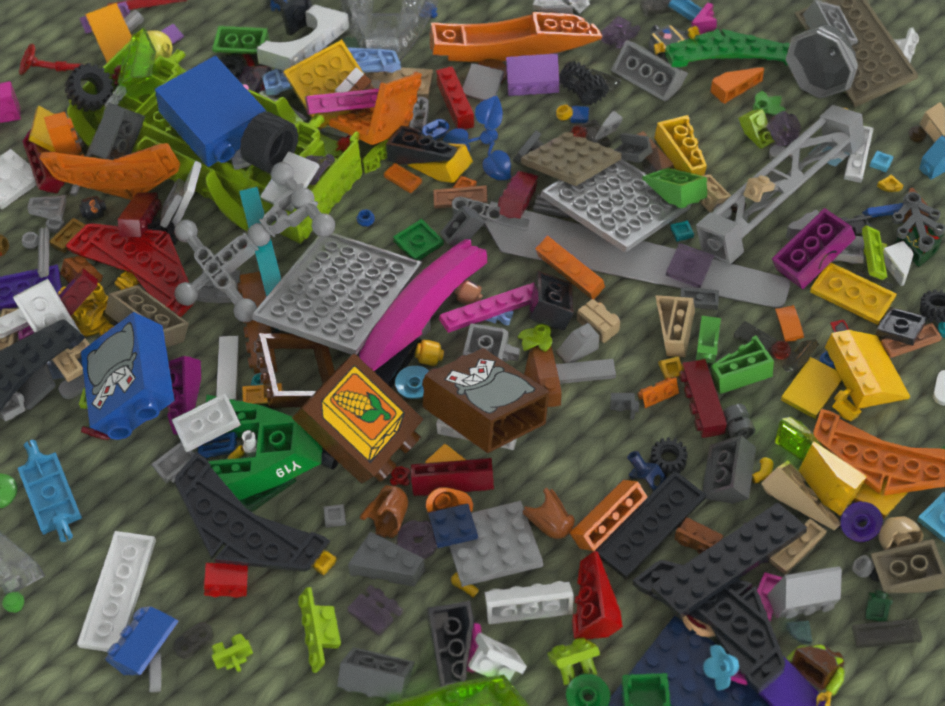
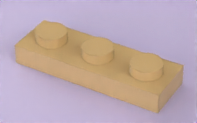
[769,519,827,575]

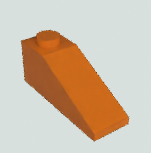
[711,67,764,104]

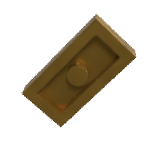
[49,218,85,253]

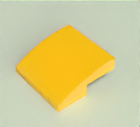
[853,480,908,519]

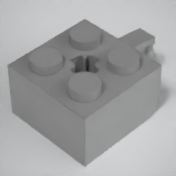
[463,323,520,361]

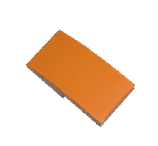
[775,305,804,342]

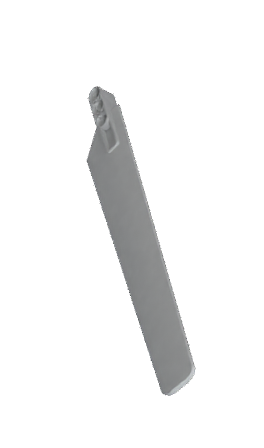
[452,197,790,308]

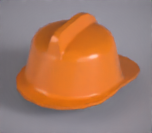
[426,487,473,513]

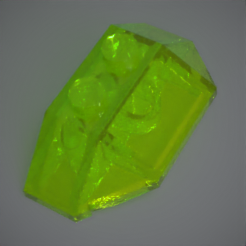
[117,27,156,86]

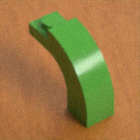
[696,316,721,363]

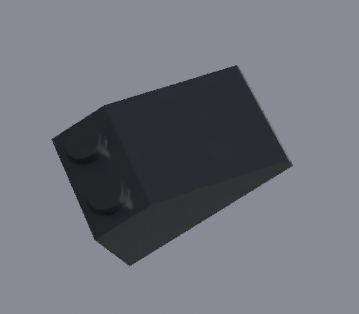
[529,271,574,331]

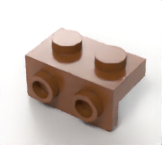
[60,256,103,283]

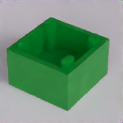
[621,673,671,706]

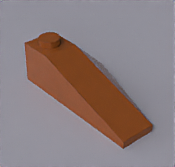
[524,345,561,407]

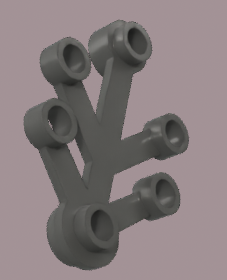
[892,192,945,252]

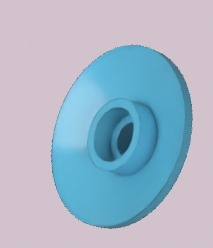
[395,366,429,399]

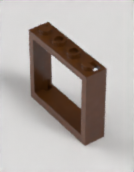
[253,333,335,408]

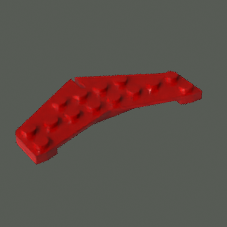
[65,223,194,317]

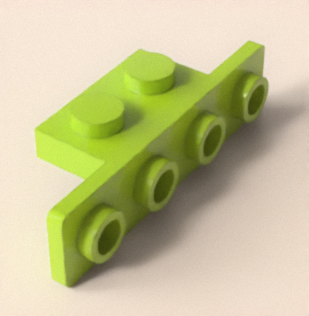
[298,587,341,673]

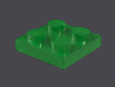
[393,219,444,261]

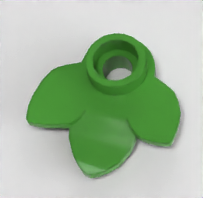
[753,91,786,116]

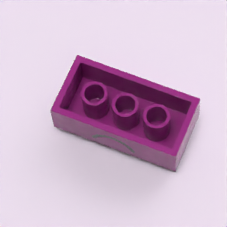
[772,208,856,289]

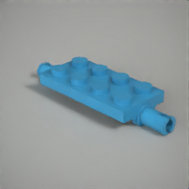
[18,440,82,542]

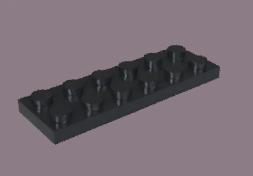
[595,471,707,580]

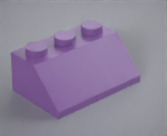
[506,54,559,96]

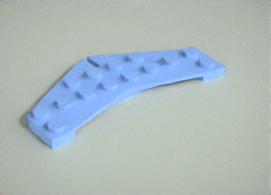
[263,46,401,95]

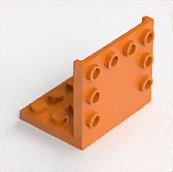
[328,72,422,145]

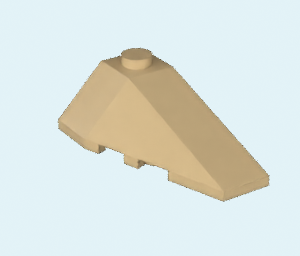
[761,460,841,530]

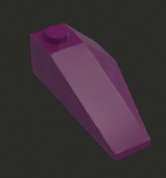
[167,356,202,435]

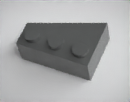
[348,532,425,587]

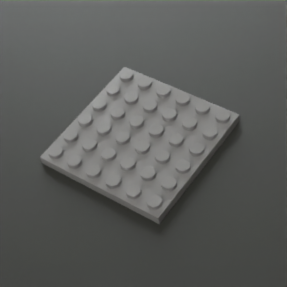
[541,158,692,253]

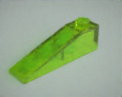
[775,417,824,462]

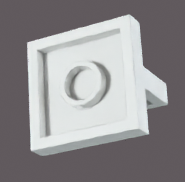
[468,632,527,686]

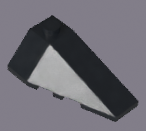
[386,125,457,165]
[426,601,474,695]

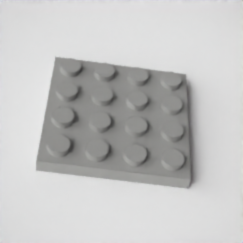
[449,501,543,587]

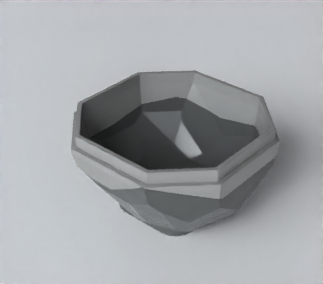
[786,25,858,99]

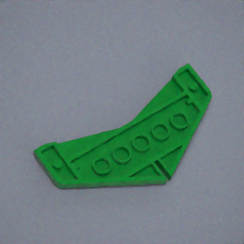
[665,29,790,67]

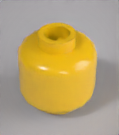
[415,340,444,366]

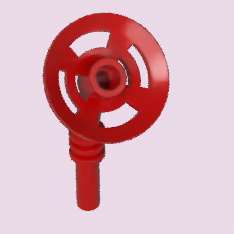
[19,43,85,75]

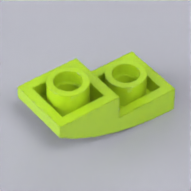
[362,140,388,174]

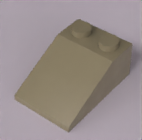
[871,539,945,593]

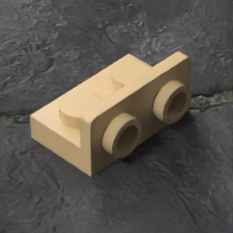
[700,174,731,212]

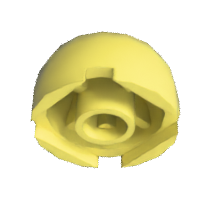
[138,30,173,62]

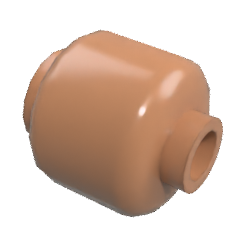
[454,280,484,305]

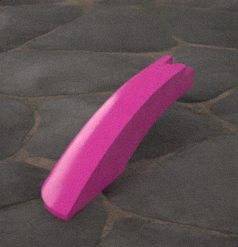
[359,239,488,371]

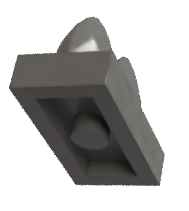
[512,130,544,165]

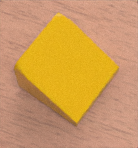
[658,356,682,379]

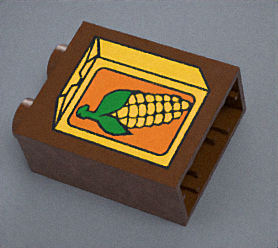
[292,353,424,484]

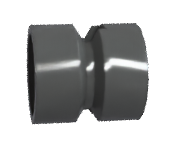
[723,404,756,439]

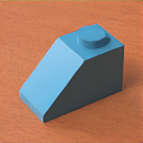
[919,136,945,180]

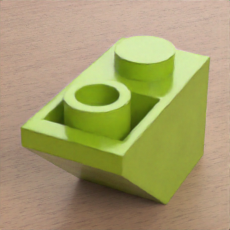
[738,109,776,149]

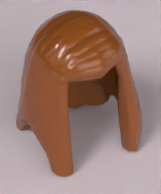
[359,485,409,538]
[522,487,575,539]

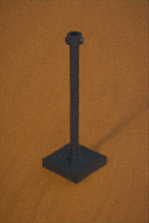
[271,0,312,36]

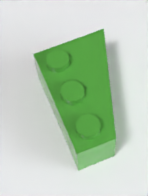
[711,335,774,394]

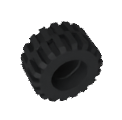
[65,63,114,112]

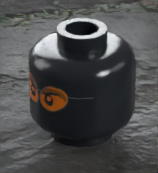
[79,196,107,221]

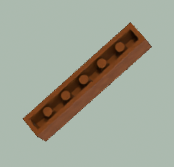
[237,271,278,375]

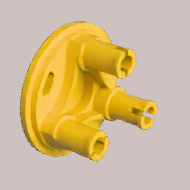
[58,283,110,337]

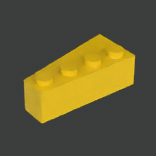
[654,115,707,176]

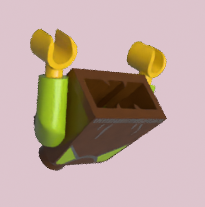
[786,644,845,706]

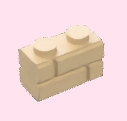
[577,299,620,343]

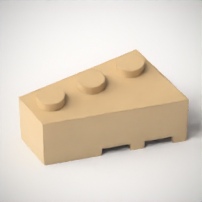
[655,295,695,358]

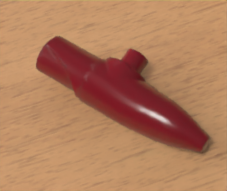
[81,426,110,440]

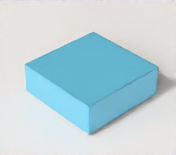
[870,151,894,172]

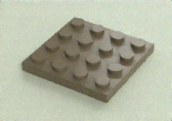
[521,132,621,186]

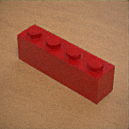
[436,66,474,130]

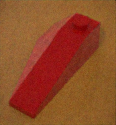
[572,551,623,639]

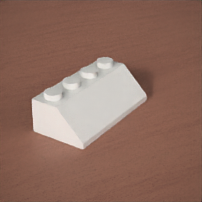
[485,581,573,624]

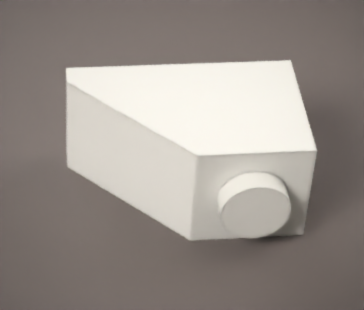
[883,241,913,286]

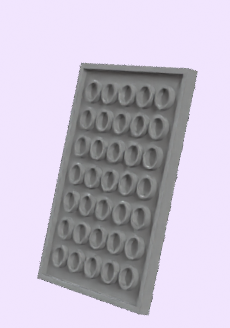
[252,233,422,355]

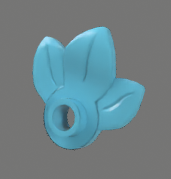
[703,645,739,690]

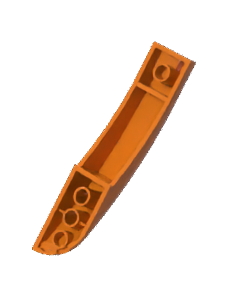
[430,12,602,62]

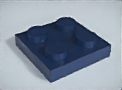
[428,504,478,548]

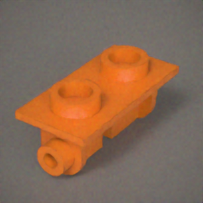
[637,377,679,408]

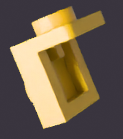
[832,388,862,421]

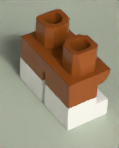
[335,67,375,111]

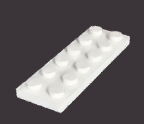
[77,531,156,652]

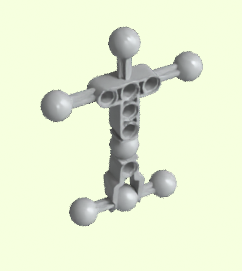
[174,162,335,322]

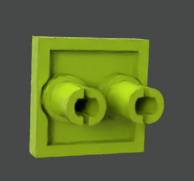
[547,638,600,685]

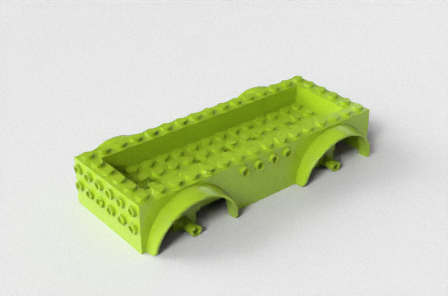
[67,36,362,244]

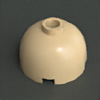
[879,517,924,551]

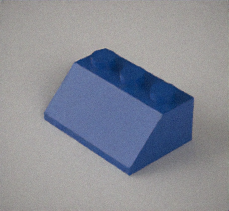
[105,606,178,675]

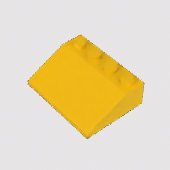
[825,330,910,409]

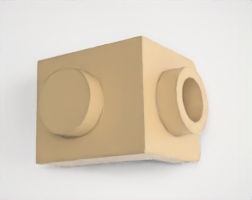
[743,176,775,202]

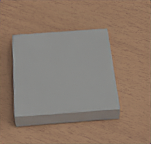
[462,63,504,101]

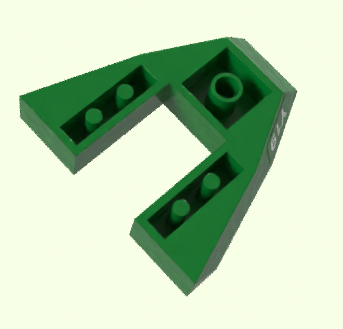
[205,394,322,500]

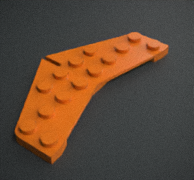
[40,143,180,200]
[813,409,945,496]

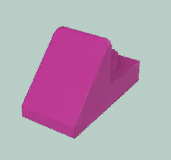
[691,2,717,34]

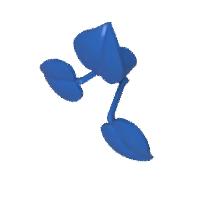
[443,96,511,180]

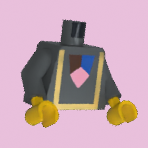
[648,25,700,60]

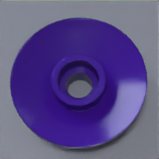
[841,502,883,542]

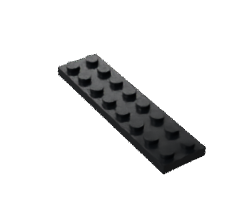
[651,502,807,619]

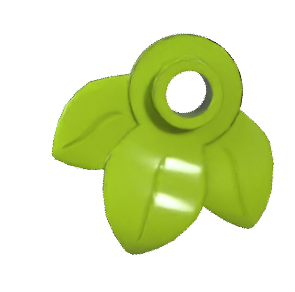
[518,324,552,352]

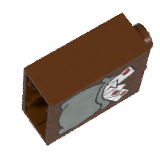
[422,348,550,453]

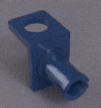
[627,451,667,492]

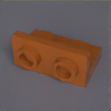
[675,517,724,554]

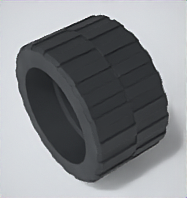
[240,111,298,174]

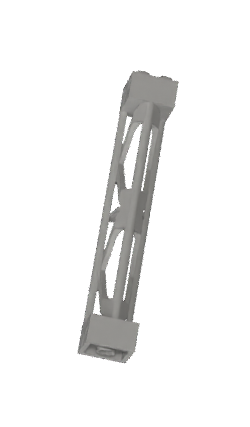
[696,105,865,264]

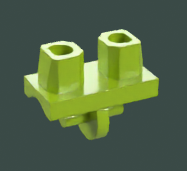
[211,634,253,673]

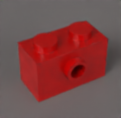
[204,563,248,598]

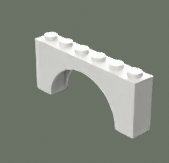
[257,5,349,71]

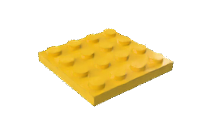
[283,40,364,130]

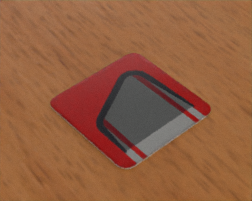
[830,319,849,332]

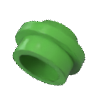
[2,592,24,613]

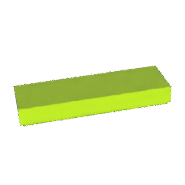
[862,225,887,280]

